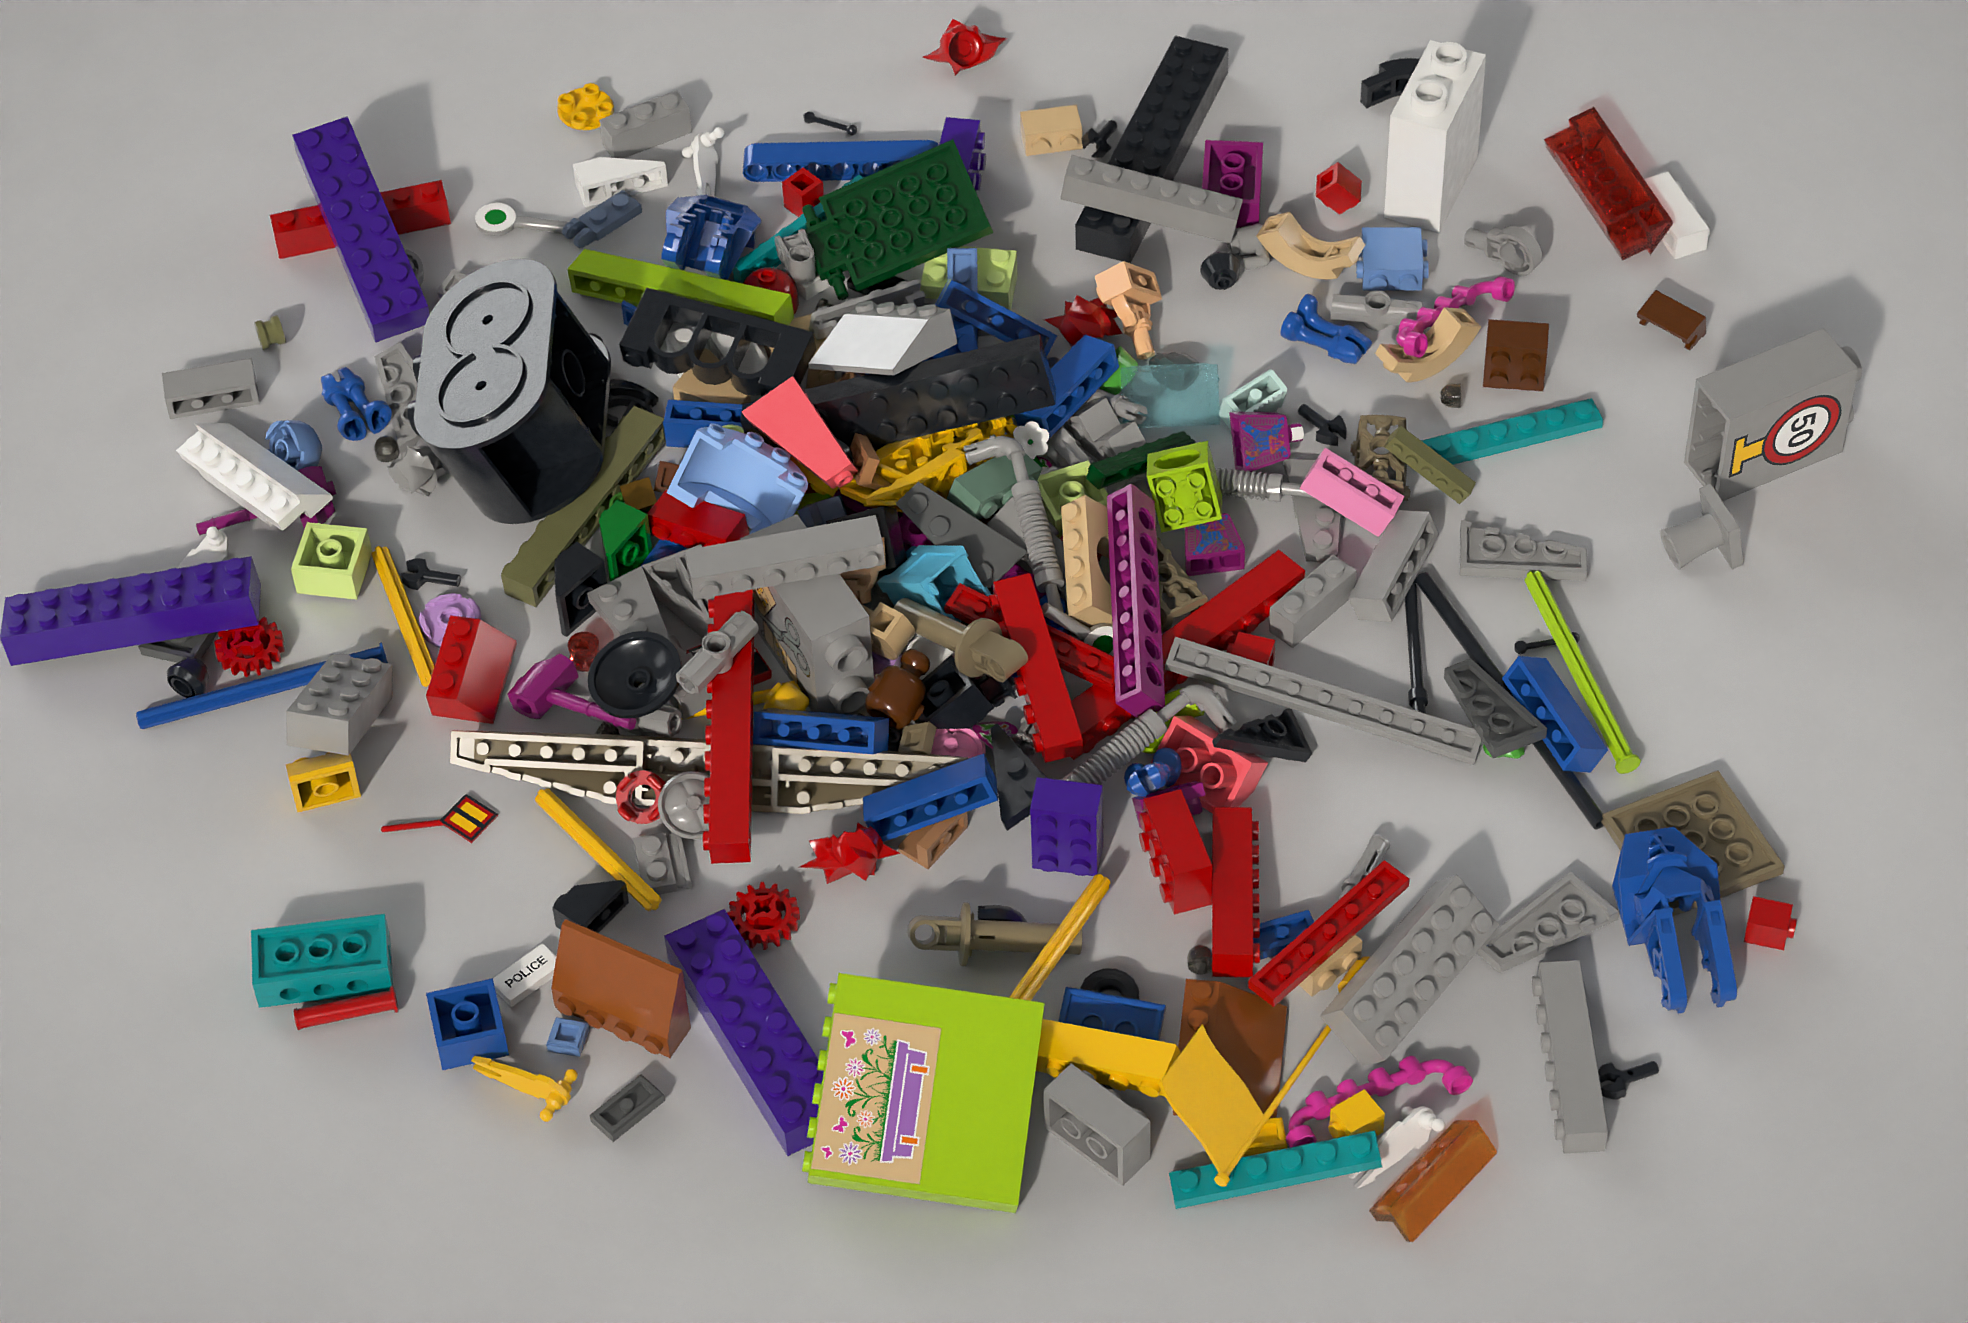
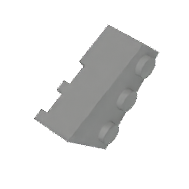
[642,544,714,639]

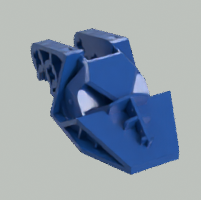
[661,195,762,280]
[1612,827,1737,1014]

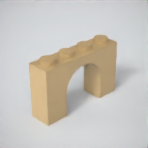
[1061,495,1112,628]

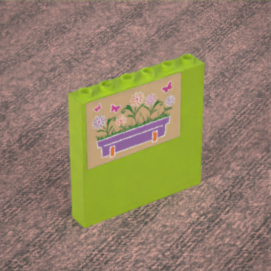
[802,973,1045,1213]

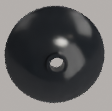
[588,631,682,718]

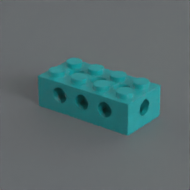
[251,914,393,1008]

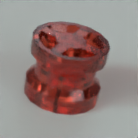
[567,632,600,672]

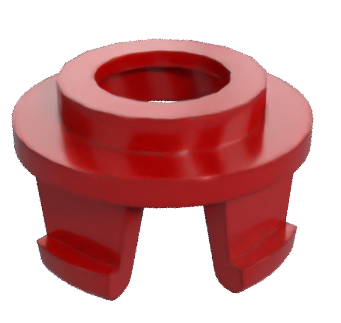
[616,770,666,824]

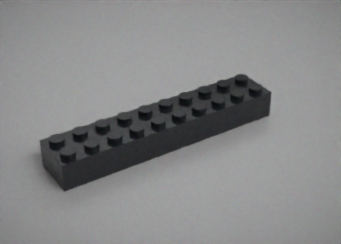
[1075,36,1228,264]
[740,334,1056,449]

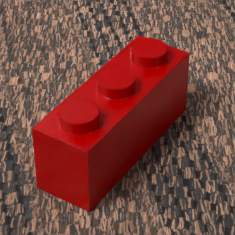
[647,489,749,549]

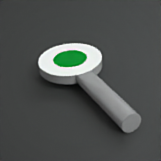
[475,203,567,236]
[1041,603,1114,656]

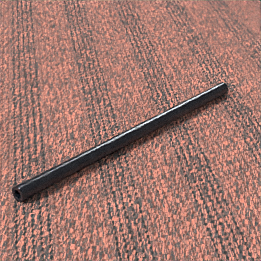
[1415,572,1604,829]

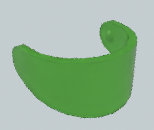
[1099,346,1138,395]

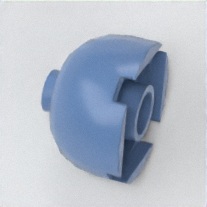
[265,420,322,470]

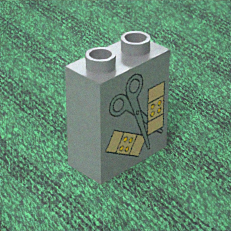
[740,514,874,715]

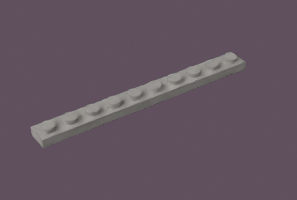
[1165,637,1482,765]

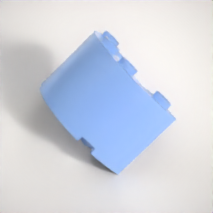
[667,424,808,535]

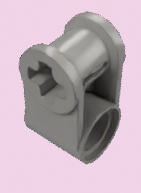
[774,229,817,284]

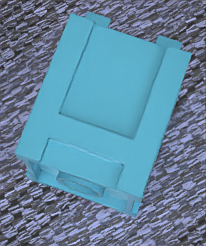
[877,545,991,622]

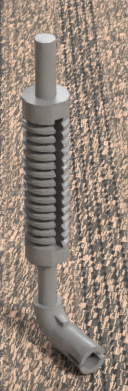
[964,434,1064,613]
[1106,468,1314,502]
[1061,685,1236,785]

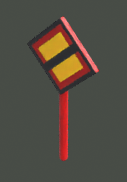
[381,794,498,843]

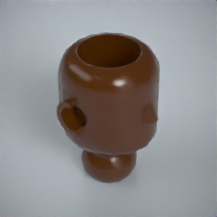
[865,649,930,729]

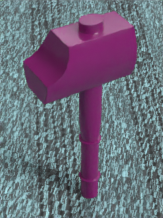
[196,466,337,536]
[507,653,636,730]

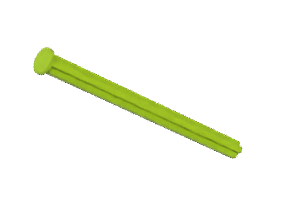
[1524,570,1641,774]

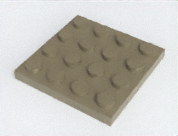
[1601,770,1785,916]

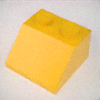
[285,752,361,813]

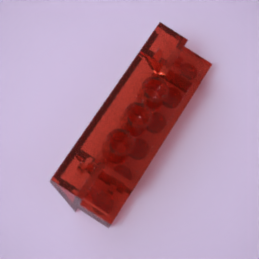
[1544,107,1673,261]

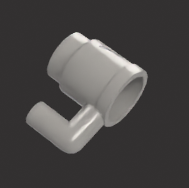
[1226,223,1270,270]

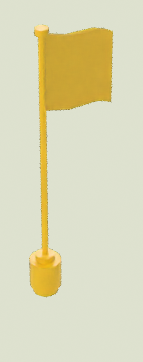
[1159,956,1370,1187]

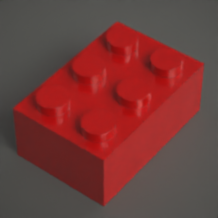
[1139,789,1213,914]

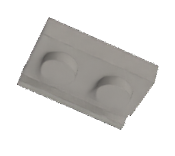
[633,832,692,895]

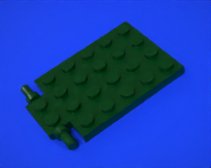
[802,139,993,300]

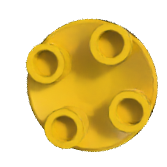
[557,83,614,130]

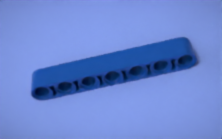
[743,140,939,182]

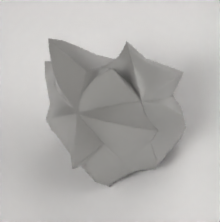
[387,438,447,497]

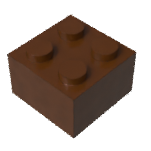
[1483,319,1549,391]

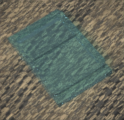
[1120,363,1220,428]

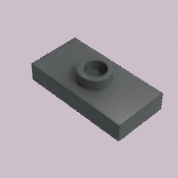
[590,1074,665,1142]

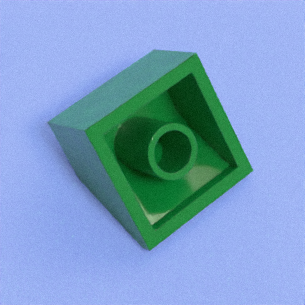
[599,500,652,581]

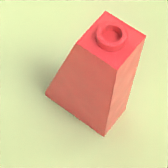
[742,376,859,489]

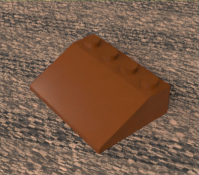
[551,919,691,1058]
[1173,979,1287,1118]

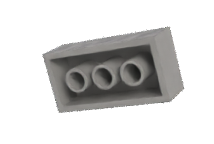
[286,653,392,756]

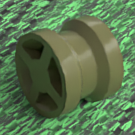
[254,315,286,350]

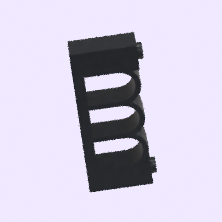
[619,287,817,397]

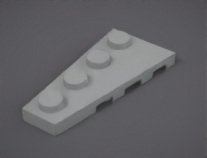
[587,566,671,642]

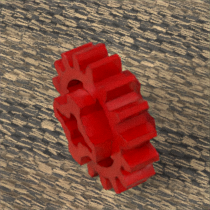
[214,617,285,677]
[727,882,800,950]

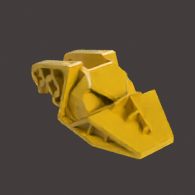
[839,416,1017,512]

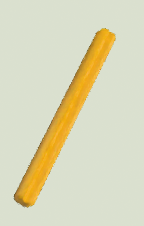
[371,546,435,687]
[535,788,662,911]
[1009,874,1110,1001]

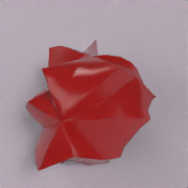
[923,19,1008,76]
[1044,295,1123,347]
[799,822,901,884]

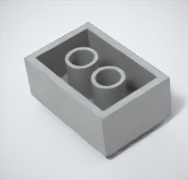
[1043,1064,1150,1186]

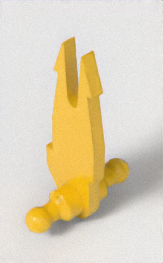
[471,1056,578,1122]

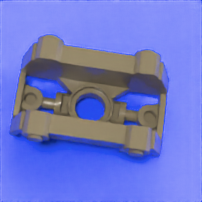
[1350,415,1411,501]
[1157,537,1208,633]

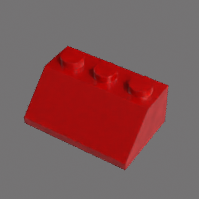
[426,615,517,724]

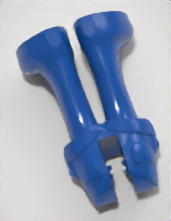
[1280,293,1372,364]
[321,367,392,441]
[1124,748,1182,797]

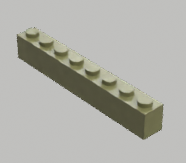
[501,406,666,607]

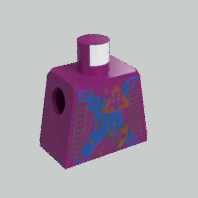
[1229,411,1304,473]
[1185,513,1245,577]

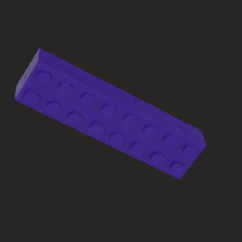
[292,116,430,343]
[0,556,261,666]
[664,909,824,1156]

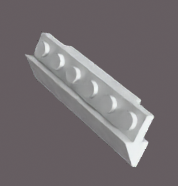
[176,423,333,531]

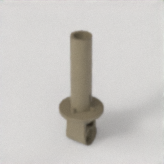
[893,598,1028,682]
[907,902,1082,966]

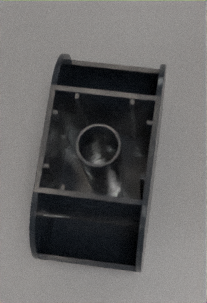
[407,259,611,524]

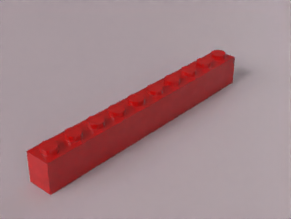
[1071,550,1305,760]
[703,589,755,864]

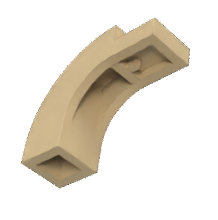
[1256,212,1365,280]
[1375,307,1481,382]
[861,602,916,660]

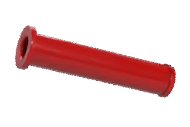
[293,986,399,1030]

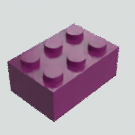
[1202,140,1263,228]

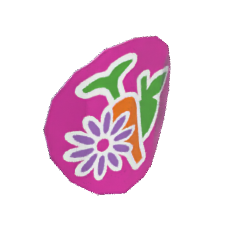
[972,721,1018,749]

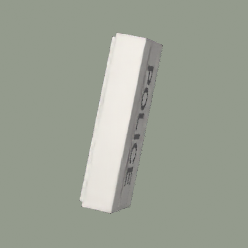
[493,943,556,1007]

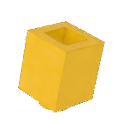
[1328,1089,1385,1139]

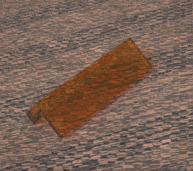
[1369,1120,1497,1242]

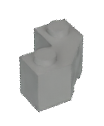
[1066,398,1147,461]

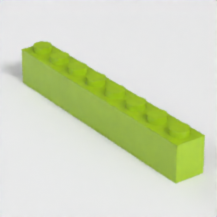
[567,249,794,325]

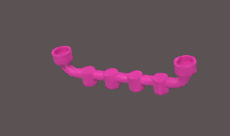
[1396,276,1515,358]
[1286,1056,1473,1148]

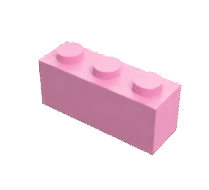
[1300,448,1405,537]

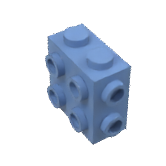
[1356,227,1429,291]

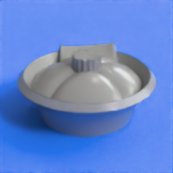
[658,771,710,839]

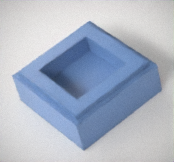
[546,1017,590,1057]

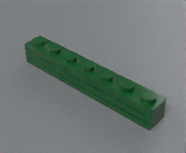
[1086,431,1196,490]

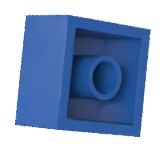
[426,978,509,1071]

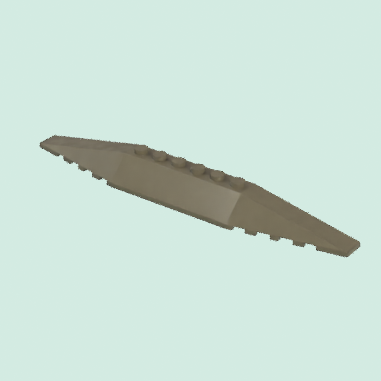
[450,730,968,814]

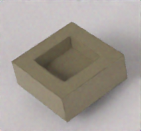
[898,721,937,754]

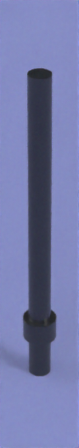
[1405,578,1428,714]

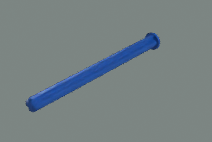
[136,642,388,729]

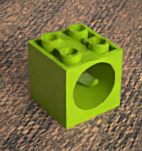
[1147,440,1222,533]

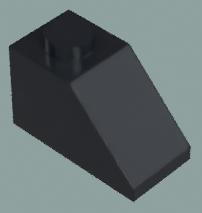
[552,880,629,933]

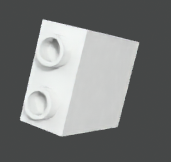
[1384,40,1486,233]

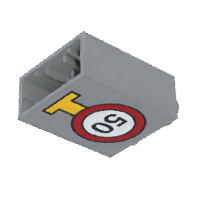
[1684,328,1862,501]

